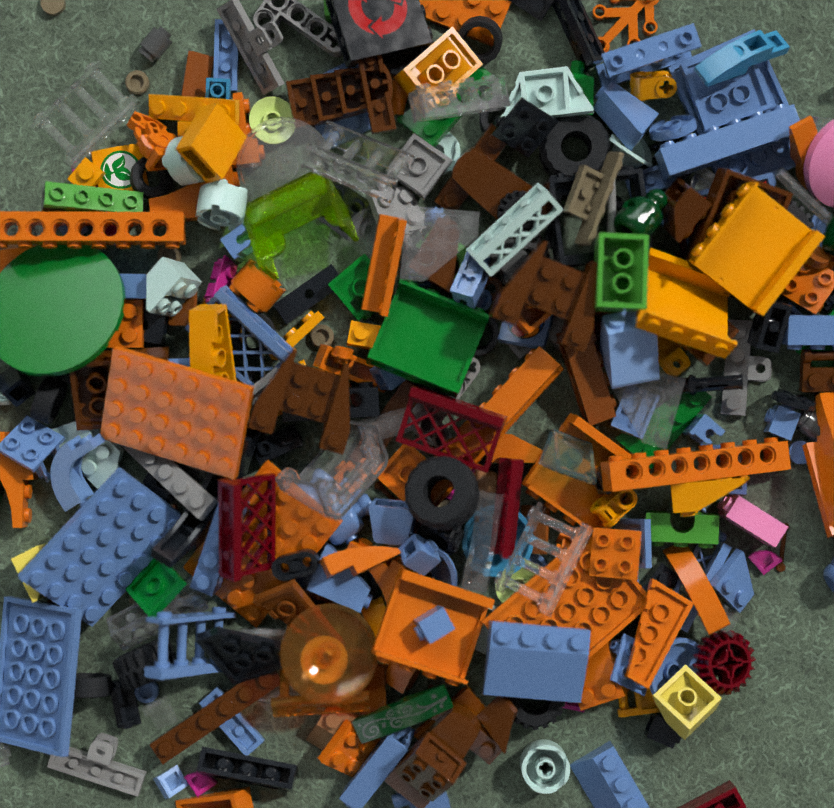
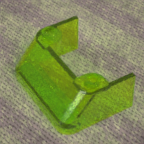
[242,169,359,281]

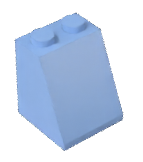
[599,311,659,389]

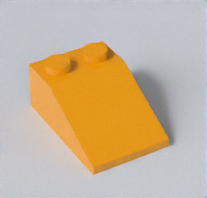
[393,26,483,115]
[671,475,750,517]

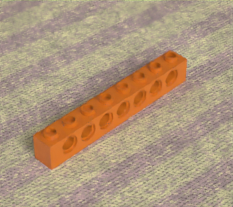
[0,211,186,249]
[600,437,791,492]

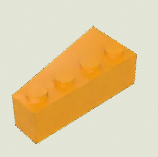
[189,304,237,381]

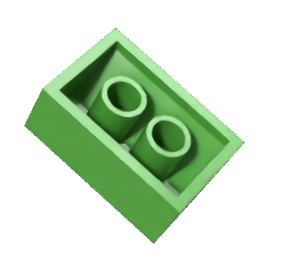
[594,232,649,312]

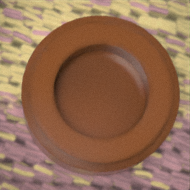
[806,246,831,269]

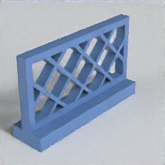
[185,285,292,386]

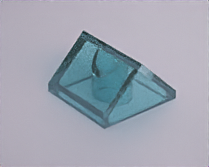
[538,429,597,485]

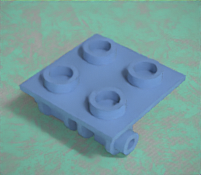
[609,634,647,696]

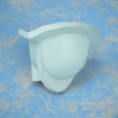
[609,133,653,169]

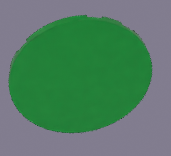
[0,245,126,377]

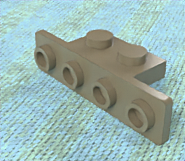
[563,152,624,246]

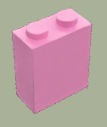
[717,494,788,548]

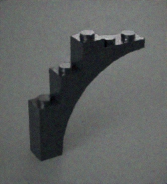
[150,424,261,568]

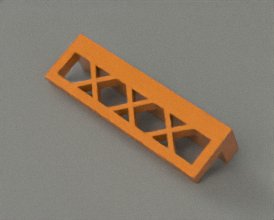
[361,213,407,317]

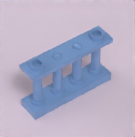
[595,23,702,88]
[144,607,236,680]

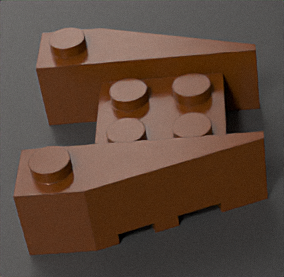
[488,241,597,352]
[248,347,350,455]

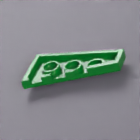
[397,66,494,147]
[614,392,712,469]

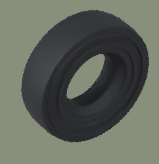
[130,157,173,199]

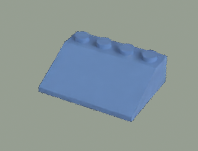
[483,620,591,703]

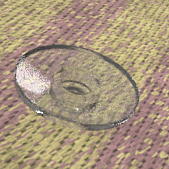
[348,208,377,255]

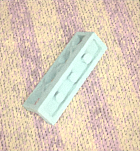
[466,183,563,277]

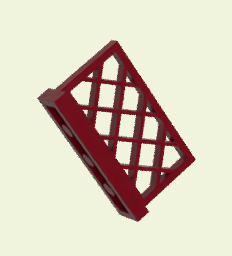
[396,385,508,473]
[489,457,524,559]
[218,473,276,582]

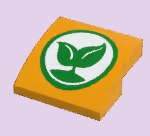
[90,144,149,191]

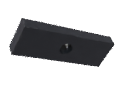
[274,264,338,325]

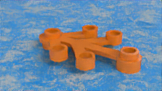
[592,0,659,53]

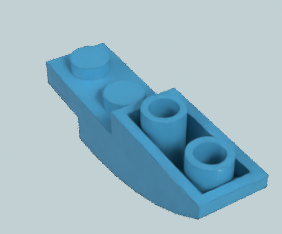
[694,30,790,87]

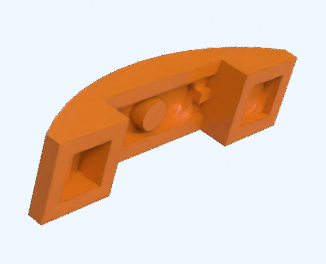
[663,545,731,635]

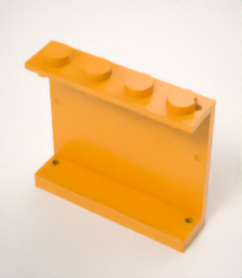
[689,182,825,316]
[636,248,738,359]

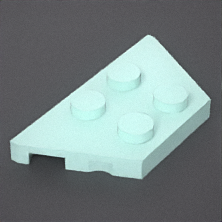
[501,66,594,118]
[52,421,124,489]

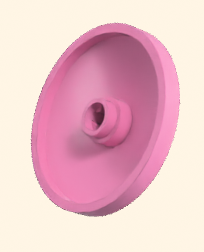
[804,119,834,208]

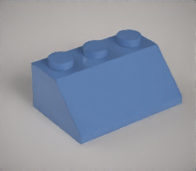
[570,741,649,808]

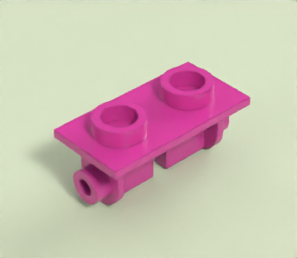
[204,255,237,304]

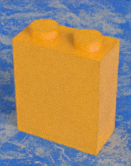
[175,103,247,183]

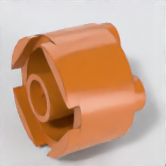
[229,259,286,313]

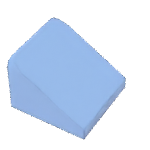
[153,765,189,799]

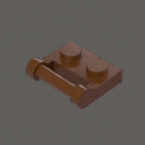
[799,349,834,392]

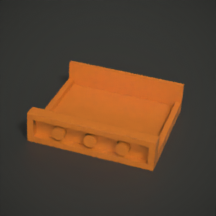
[521,413,651,533]
[371,567,495,686]

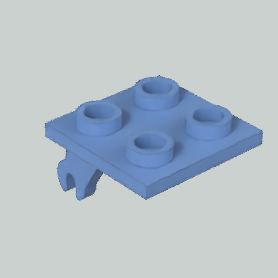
[0,416,65,483]

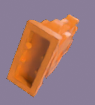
[126,111,177,171]

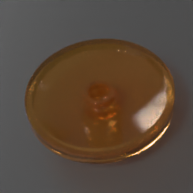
[280,604,378,703]

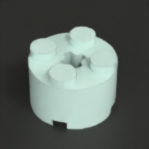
[162,136,205,186]
[196,179,248,231]
[520,739,570,794]

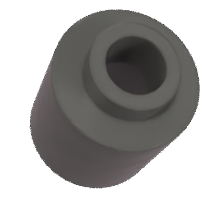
[138,26,173,63]
[797,410,820,442]

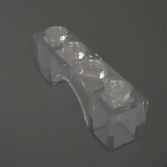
[461,490,505,593]

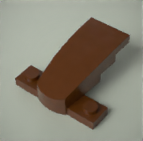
[285,55,397,135]
[434,123,547,238]
[384,684,502,808]

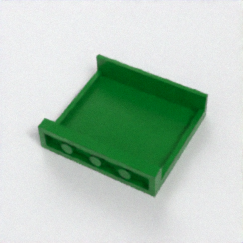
[366,279,489,398]

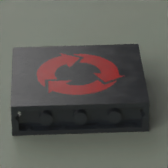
[325,0,433,69]

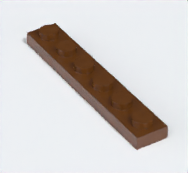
[149,671,284,764]

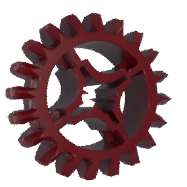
[692,629,756,695]

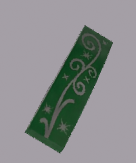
[352,684,454,744]

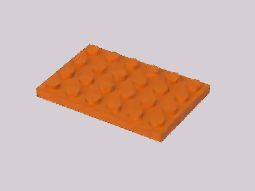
[100,346,254,480]
[183,460,343,628]
[481,527,647,659]

